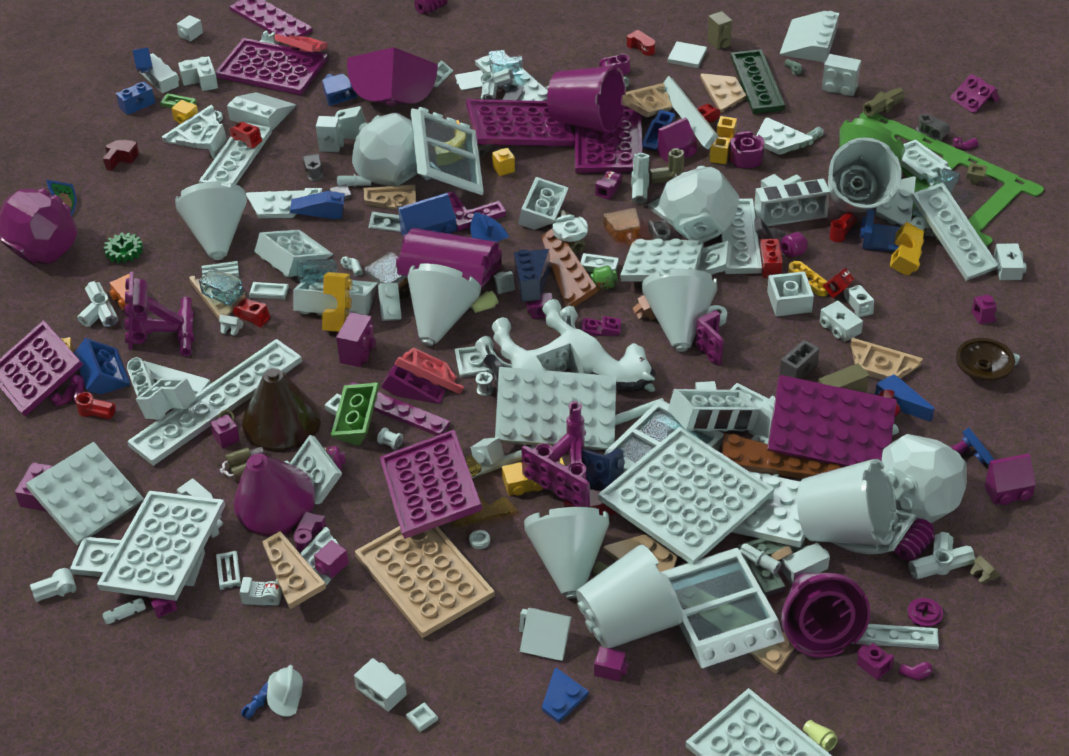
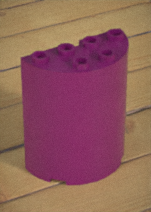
[395,228,502,288]

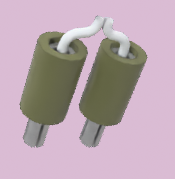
[220,447,264,482]

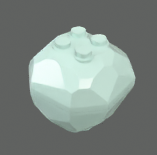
[352,113,417,186]
[659,166,739,242]
[882,434,967,523]

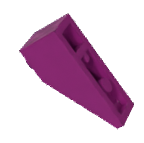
[381,364,446,404]

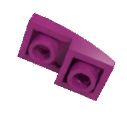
[581,316,621,336]

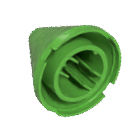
[839,118,905,188]

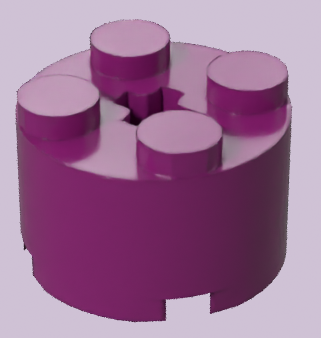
[729,131,765,168]

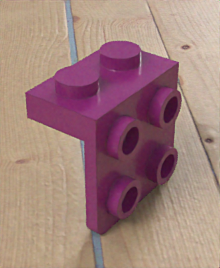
[951,74,1000,113]
[695,310,724,366]

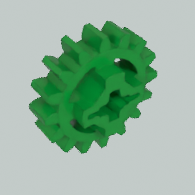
[103,232,143,264]

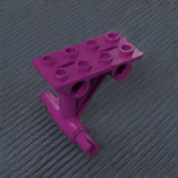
[125,272,195,356]
[521,401,590,508]

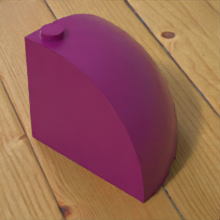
[347,47,438,106]

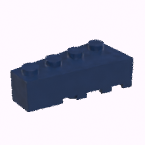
[514,249,550,302]

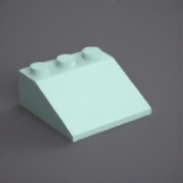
[227,92,297,130]
[254,230,333,277]

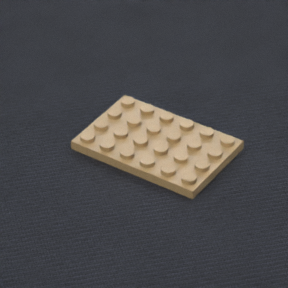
[355,526,495,638]

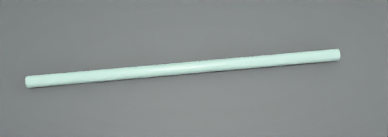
[469,398,664,478]

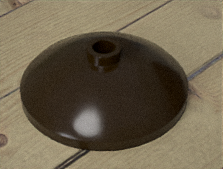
[956,338,1015,381]

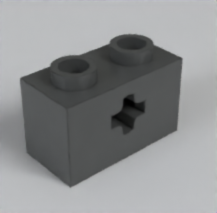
[780,340,820,379]

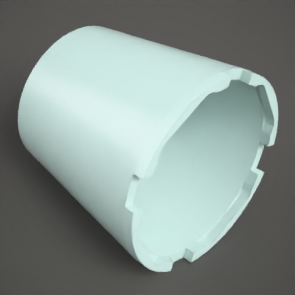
[828,137,901,214]
[797,459,897,545]
[576,544,683,649]

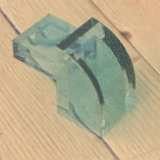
[489,50,523,74]

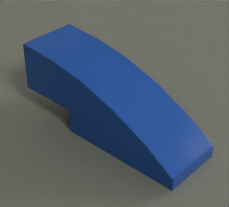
[642,110,676,151]

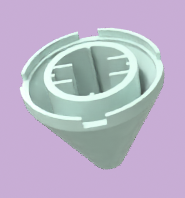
[175,182,247,260]
[408,264,481,346]
[642,269,717,352]
[524,507,609,599]

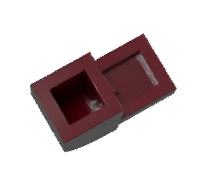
[103,140,139,171]

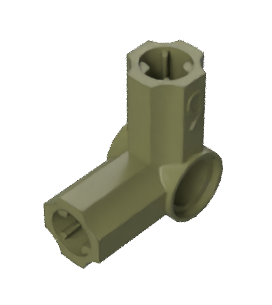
[649,148,684,184]

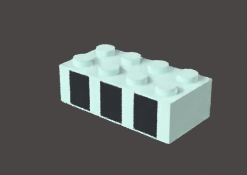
[754,179,830,226]
[668,389,760,431]

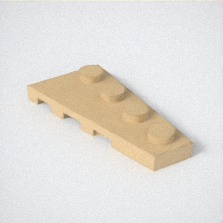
[262,531,326,609]

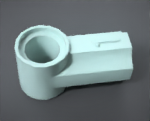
[30,568,76,602]

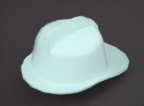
[267,665,303,716]

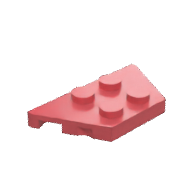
[275,34,328,52]
[395,347,464,394]

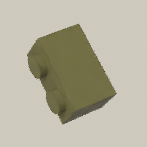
[707,11,732,50]

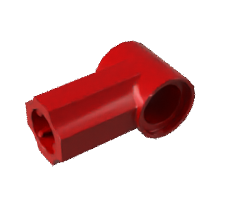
[829,211,857,242]
[75,392,116,419]

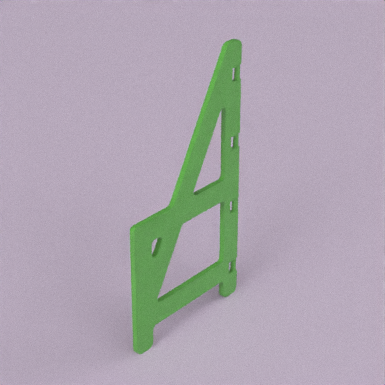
[859,112,1044,247]

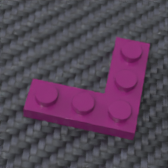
[448,191,506,231]

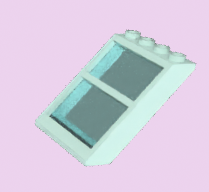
[411,107,484,195]
[604,399,724,472]
[660,548,784,668]

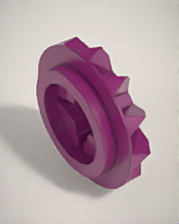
[907,598,943,628]

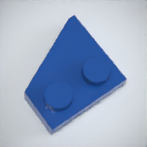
[962,427,994,465]
[542,668,589,723]

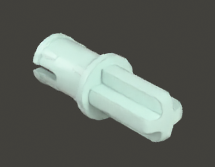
[337,174,371,188]
[740,544,781,574]

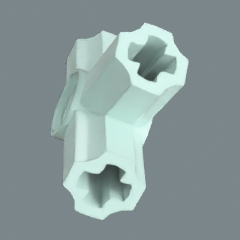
[631,153,649,204]
[77,281,118,327]
[908,532,976,579]

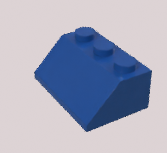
[398,193,457,236]
[74,338,131,395]

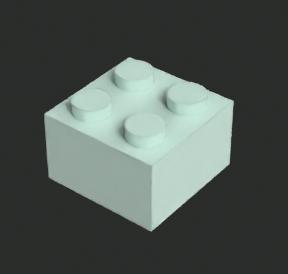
[822,54,861,96]
[767,271,814,316]

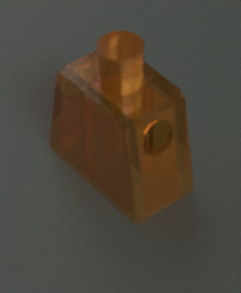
[603,208,640,246]

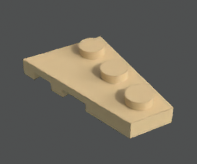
[364,185,416,210]

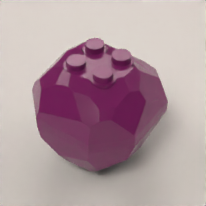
[0,188,78,265]

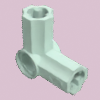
[480,69,515,100]

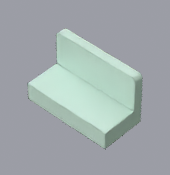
[195,123,227,159]

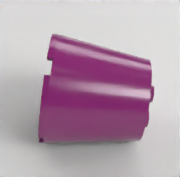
[547,66,626,133]

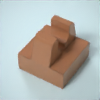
[633,295,656,321]

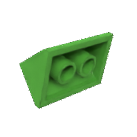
[331,383,380,445]

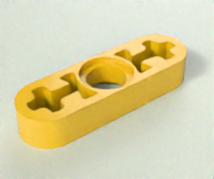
[788,261,829,296]

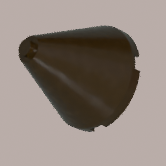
[242,368,321,452]

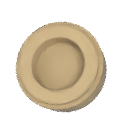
[771,546,793,561]

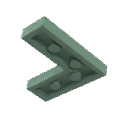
[738,539,805,597]

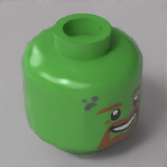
[591,265,618,291]

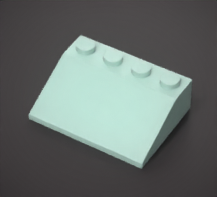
[779,11,839,62]
[293,277,378,316]

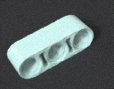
[127,357,155,398]

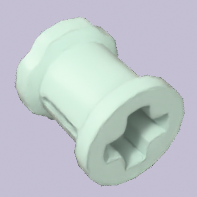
[476,372,494,396]
[377,427,403,451]

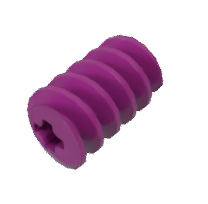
[414,0,448,15]
[894,518,935,563]

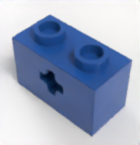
[116,81,155,115]

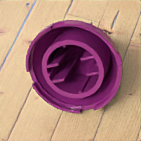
[234,453,315,536]
[781,573,870,658]

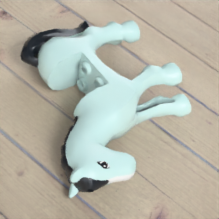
[475,299,656,392]

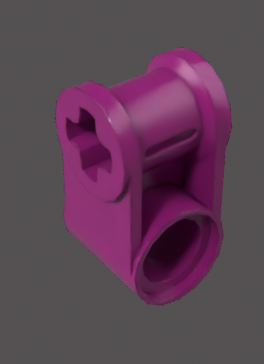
[599,54,630,74]

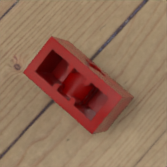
[760,239,783,278]

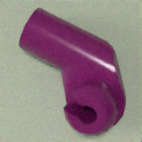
[953,137,979,150]
[70,374,84,403]
[51,384,74,406]
[898,661,932,681]

